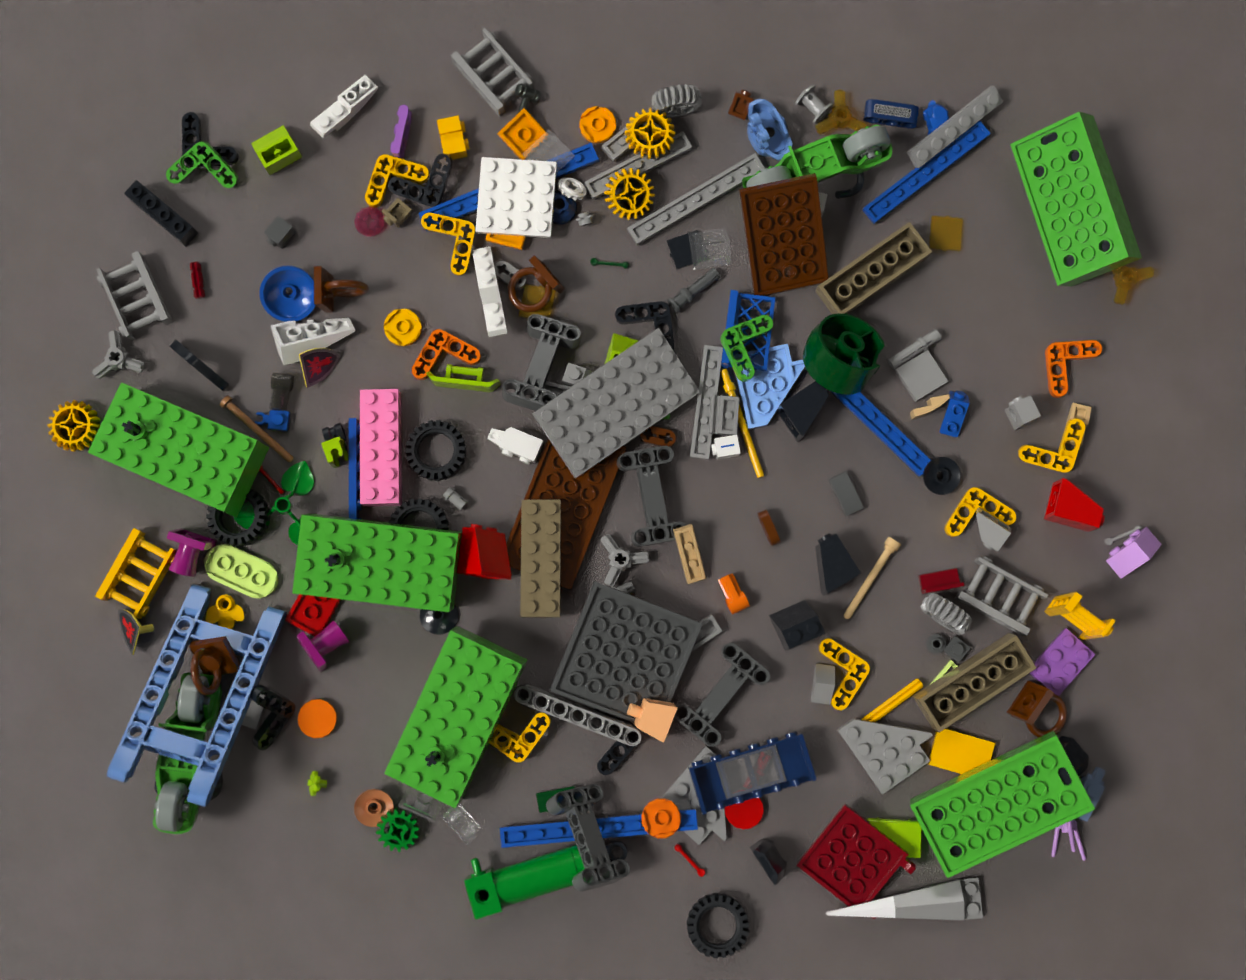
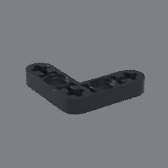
[182,112,239,167]
[388,153,453,207]
[615,301,674,351]
[169,339,229,391]
[250,685,296,751]
[594,708,639,775]

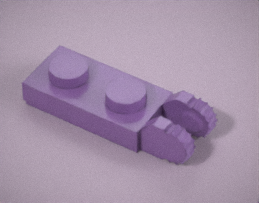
[390,104,412,159]

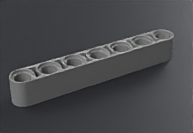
[514,684,643,746]

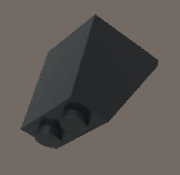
[777,381,829,442]
[815,533,861,596]
[769,600,826,651]

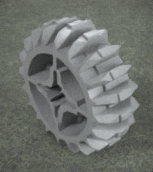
[651,84,702,118]
[920,593,972,635]

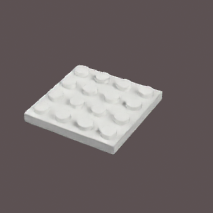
[475,157,557,238]

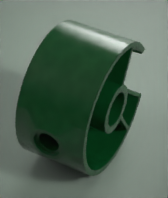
[803,313,885,395]

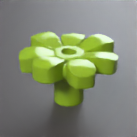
[307,771,327,796]

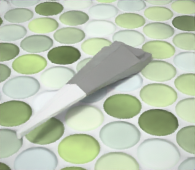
[825,877,983,920]

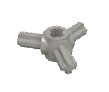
[92,330,145,379]
[601,534,649,587]

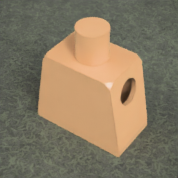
[627,698,677,742]

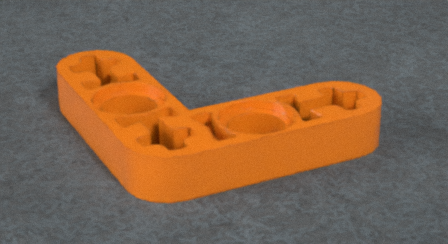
[412,329,481,380]
[1045,340,1102,398]

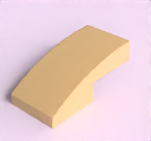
[910,394,949,420]
[1064,403,1092,447]

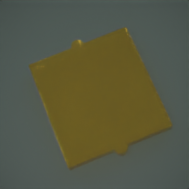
[929,215,963,252]
[519,284,556,318]

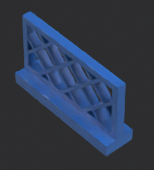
[721,290,776,371]

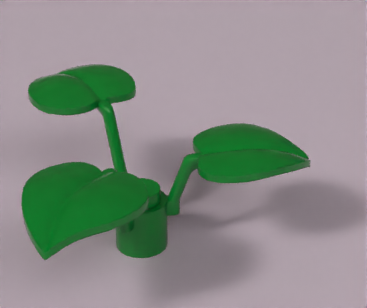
[234,461,314,545]

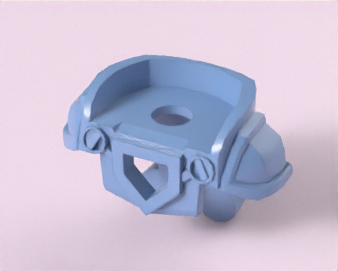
[747,99,792,161]

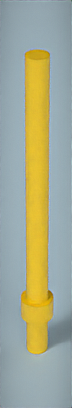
[720,369,764,478]

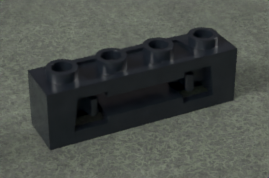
[124,180,198,247]

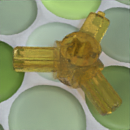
[815,89,867,135]
[1111,265,1154,305]

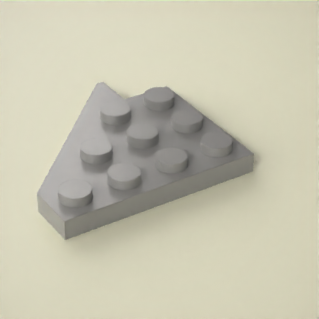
[837,718,933,795]
[661,746,727,845]

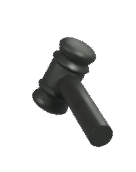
[515,83,541,113]

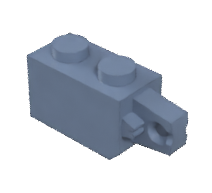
[1077,767,1106,822]

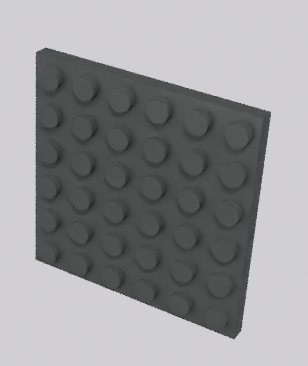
[550,581,703,722]

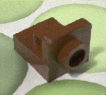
[728,89,754,120]

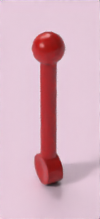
[259,465,284,495]
[674,844,705,877]

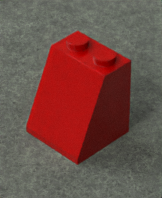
[1044,478,1105,532]
[457,524,512,580]

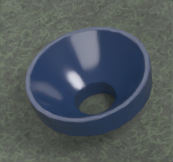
[552,191,577,225]

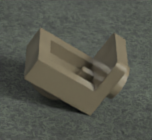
[381,198,413,228]

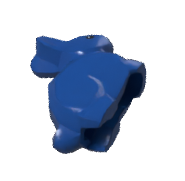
[923,100,949,135]

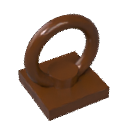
[508,255,565,312]
[314,266,369,313]
[189,636,241,695]
[1007,681,1067,737]

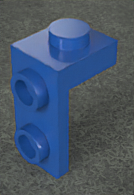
[939,391,970,437]

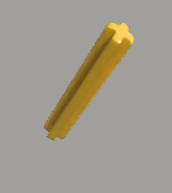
[861,679,923,722]

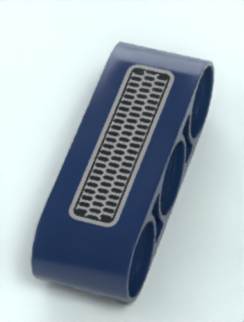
[863,99,919,129]

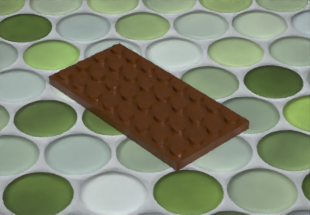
[506,439,627,590]

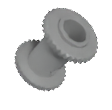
[795,85,833,123]

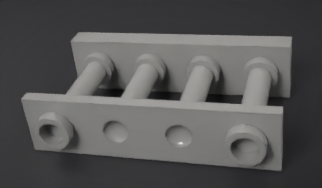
[451,28,533,117]
[96,251,173,341]
[954,556,1048,636]

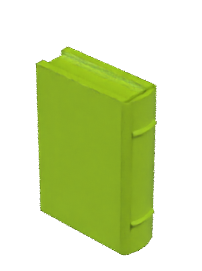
[866,817,921,858]

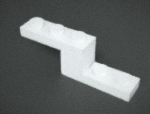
[472,246,507,337]

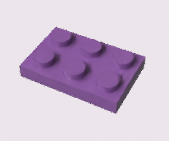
[1029,628,1096,696]

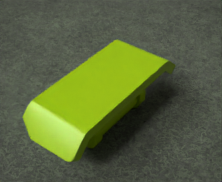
[426,364,501,392]

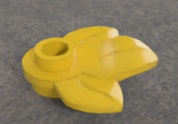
[205,594,244,629]

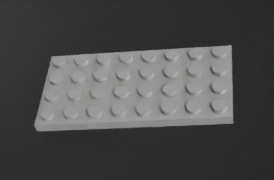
[532,328,700,478]

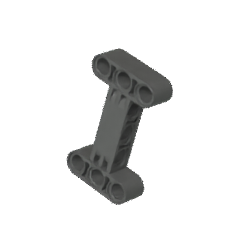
[502,314,581,411]
[617,446,686,547]
[674,643,770,747]
[546,784,630,892]

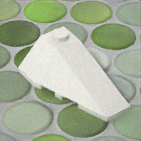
[271,318,355,365]

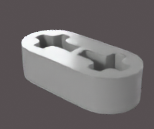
[494,261,526,290]

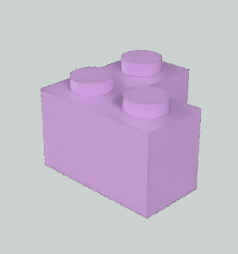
[1106,527,1162,578]

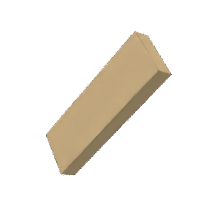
[673,524,706,584]

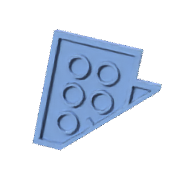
[734,344,805,430]

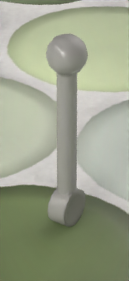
[1104,525,1142,546]

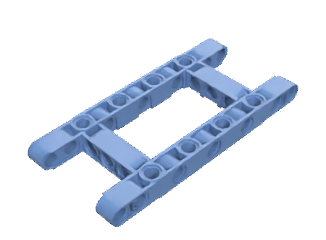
[107,584,286,807]

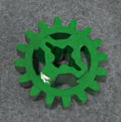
[376,808,420,852]

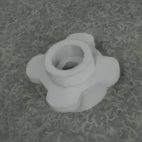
[575,212,594,226]

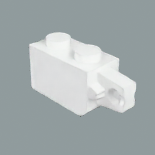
[487,427,544,465]

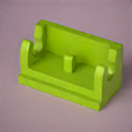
[321,436,349,468]

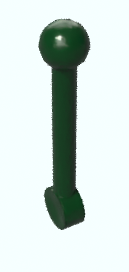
[590,258,629,269]

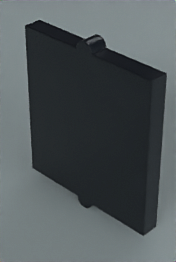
[667,230,708,269]

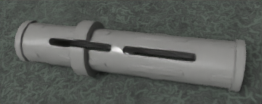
[887,329,942,369]

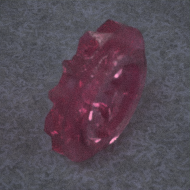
[354,206,385,236]

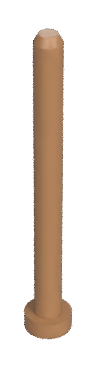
[220,395,293,462]

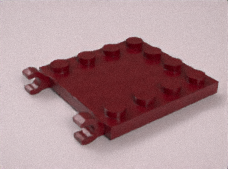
[796,804,916,920]

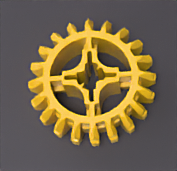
[625,107,675,159]
[604,168,655,220]
[47,400,101,452]

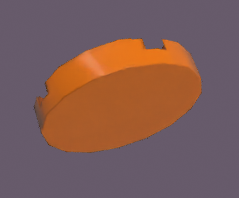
[298,699,337,738]
[641,798,681,838]

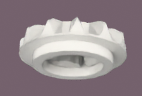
[557,177,587,201]

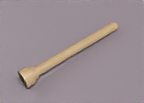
[844,537,901,619]

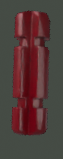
[190,262,205,299]

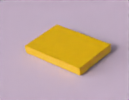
[928,729,995,774]

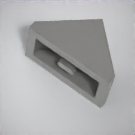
[811,663,835,705]

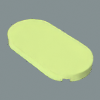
[204,544,278,599]

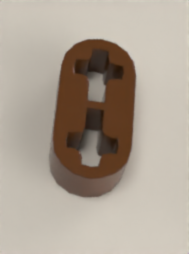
[640,426,676,447]
[757,509,781,546]

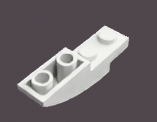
[310,75,378,138]

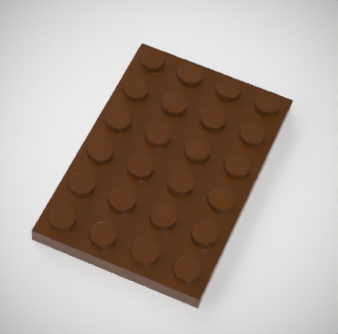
[739,173,828,296]

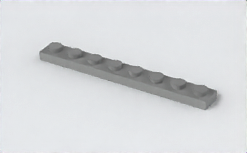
[627,153,765,245]

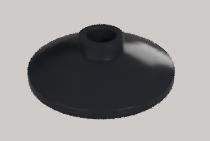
[923,457,961,495]
[420,603,458,635]

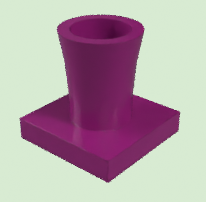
[166,528,217,577]
[297,620,349,672]

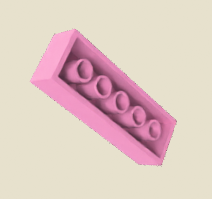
[360,389,402,507]

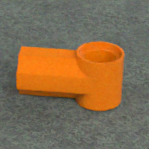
[718,573,750,615]

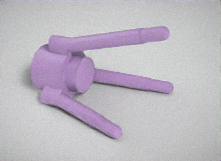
[1051,819,1086,861]

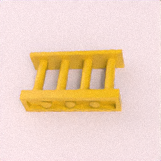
[95,528,177,619]
[1044,592,1115,640]

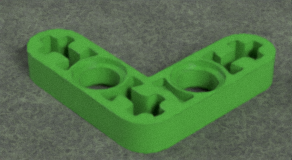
[166,141,238,188]
[720,315,773,382]

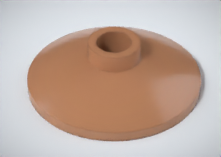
[354,789,394,827]

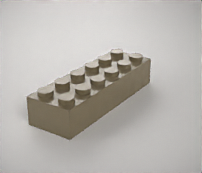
[815,222,932,314]
[520,500,561,618]
[912,633,1036,732]

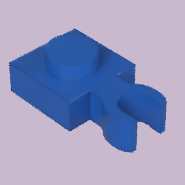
[255,410,290,431]

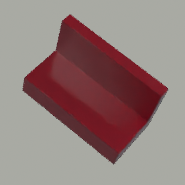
[918,568,964,594]

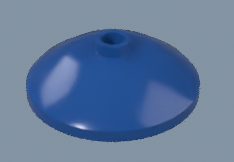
[259,266,315,322]

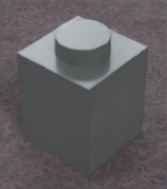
[264,216,296,249]

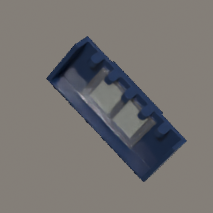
[688,731,817,815]

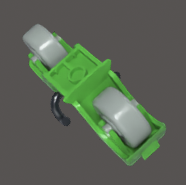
[742,124,892,199]
[153,673,223,834]

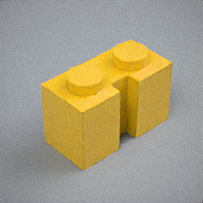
[437,115,470,160]

